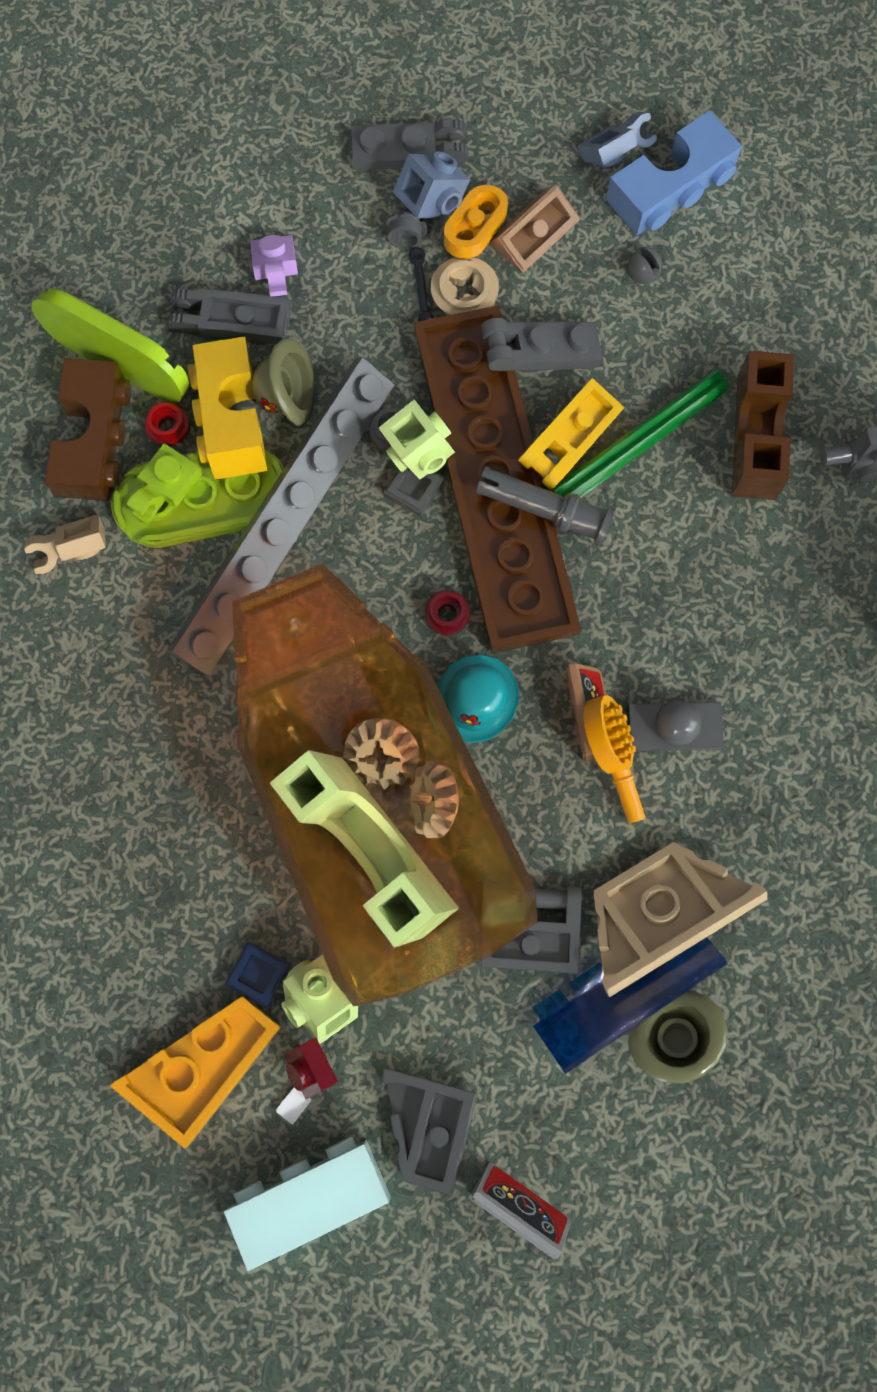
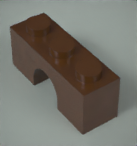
[731,350,794,500]
[45,358,131,501]

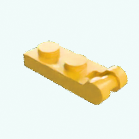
[518,378,624,490]

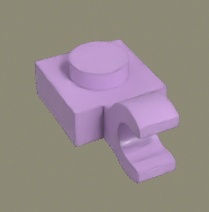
[250,235,298,297]

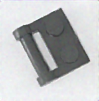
[481,880,582,974]

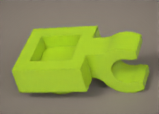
[127,443,203,525]

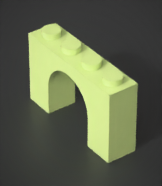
[270,750,459,948]

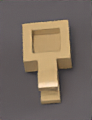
[24,514,106,574]

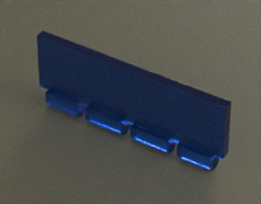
[532,937,727,1074]

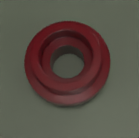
[425,590,470,636]

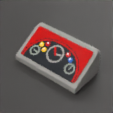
[471,1162,571,1259]

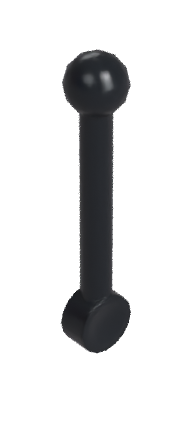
[409,247,434,321]

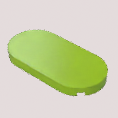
[31,289,190,404]
[111,450,284,548]

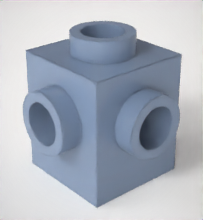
[393,151,470,219]

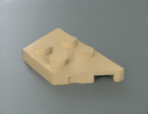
[593,842,767,997]

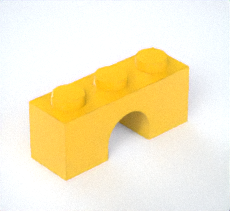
[187,336,268,480]

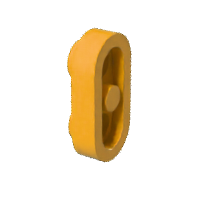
[444,185,508,259]

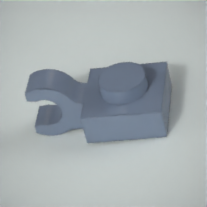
[577,112,657,168]

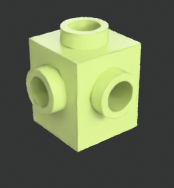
[379,400,455,479]
[281,954,358,1044]

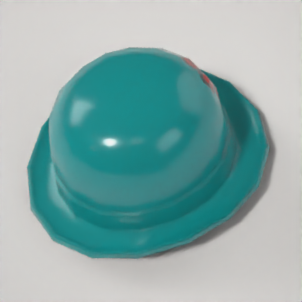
[434,654,519,743]

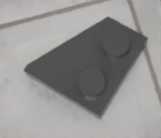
[383,1068,478,1195]

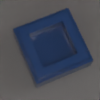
[225,941,291,1007]

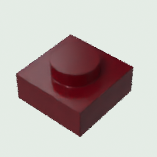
[284,1037,338,1099]

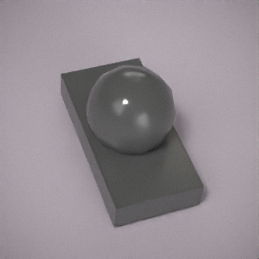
[627,700,724,752]

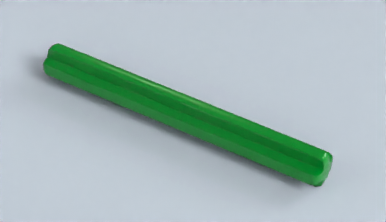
[550,370,729,499]

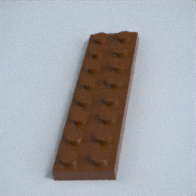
[414,305,581,654]

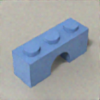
[606,110,742,235]

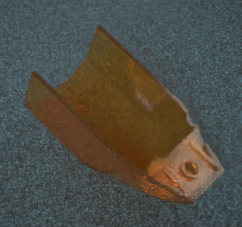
[232,563,537,1007]

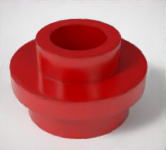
[145,402,190,446]

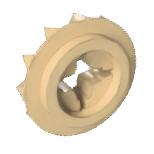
[431,257,499,316]
[343,718,419,790]
[407,761,459,838]

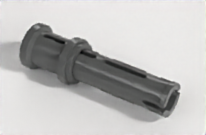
[476,466,616,547]

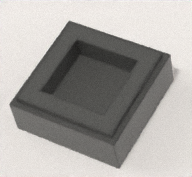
[384,467,444,518]

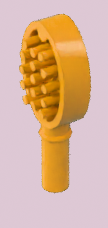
[583,695,646,823]

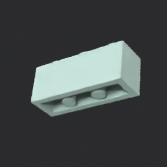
[224,1137,391,1271]

